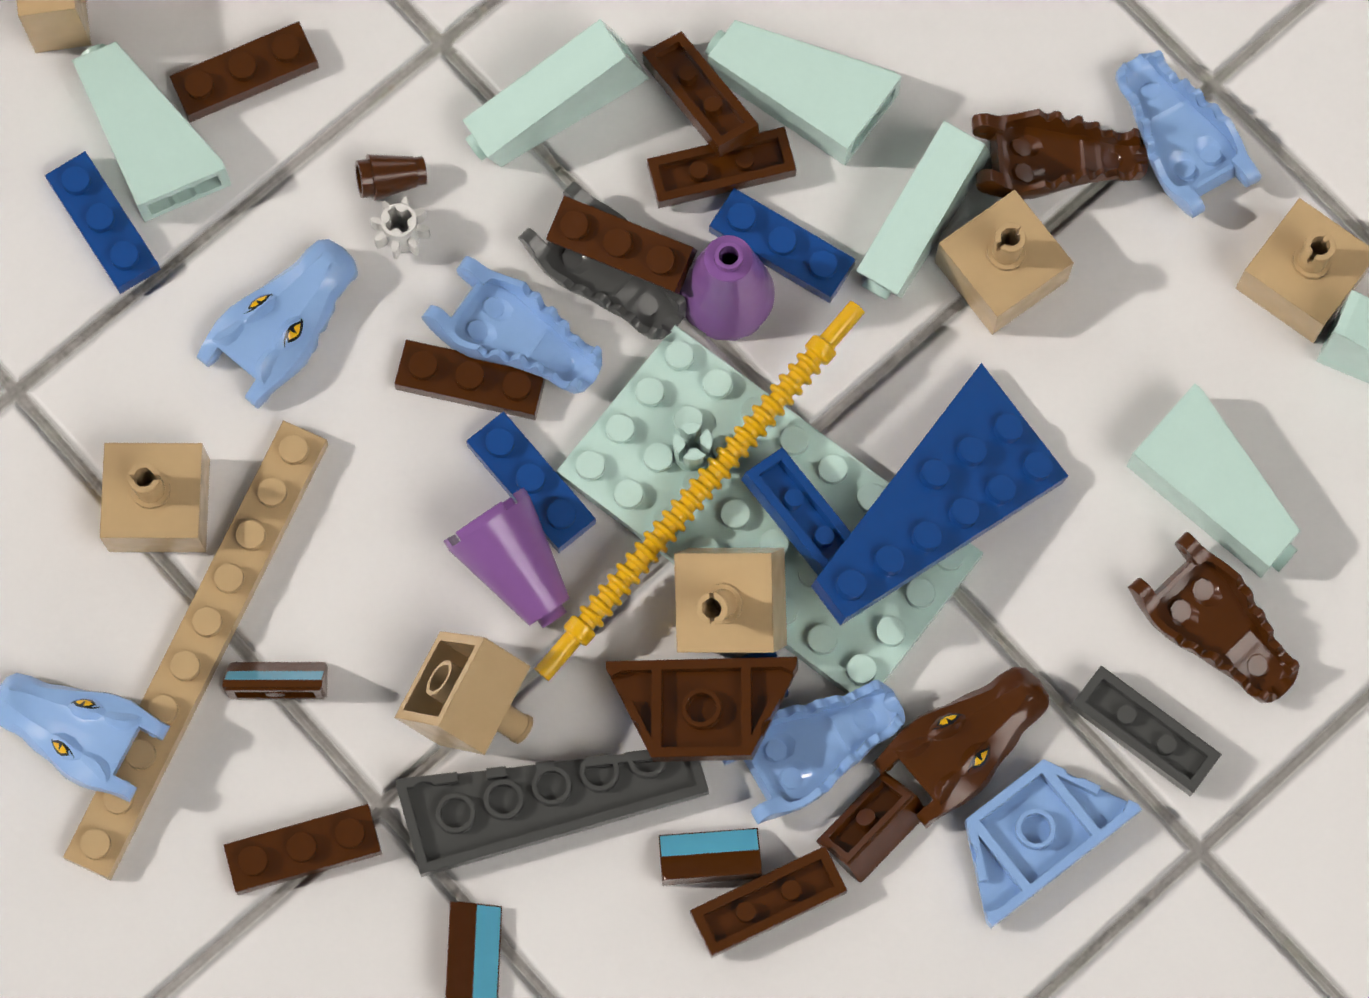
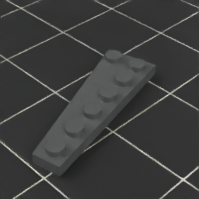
[395,750,709,877]

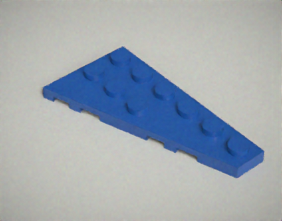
[811,363,1068,626]

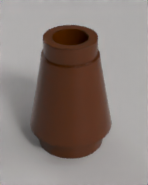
[355,154,427,201]

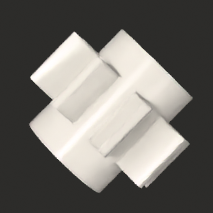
[370,196,431,259]

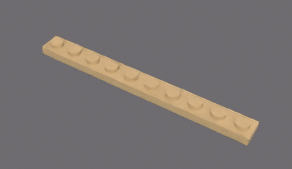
[63,420,328,881]

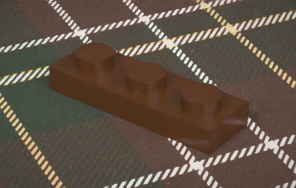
[169,21,319,123]
[642,31,759,158]
[647,126,797,209]
[546,196,697,295]
[394,339,546,421]
[224,804,382,895]
[690,846,847,958]

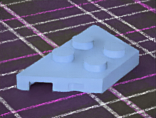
[964,759,1142,929]

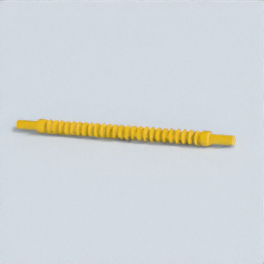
[534,301,865,681]

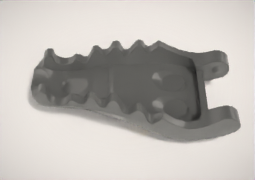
[518,181,687,340]

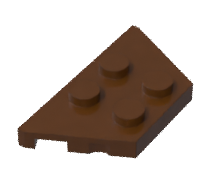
[606,657,798,762]

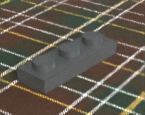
[1070,665,1222,796]

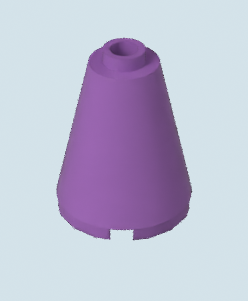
[679,235,775,341]
[443,487,570,628]

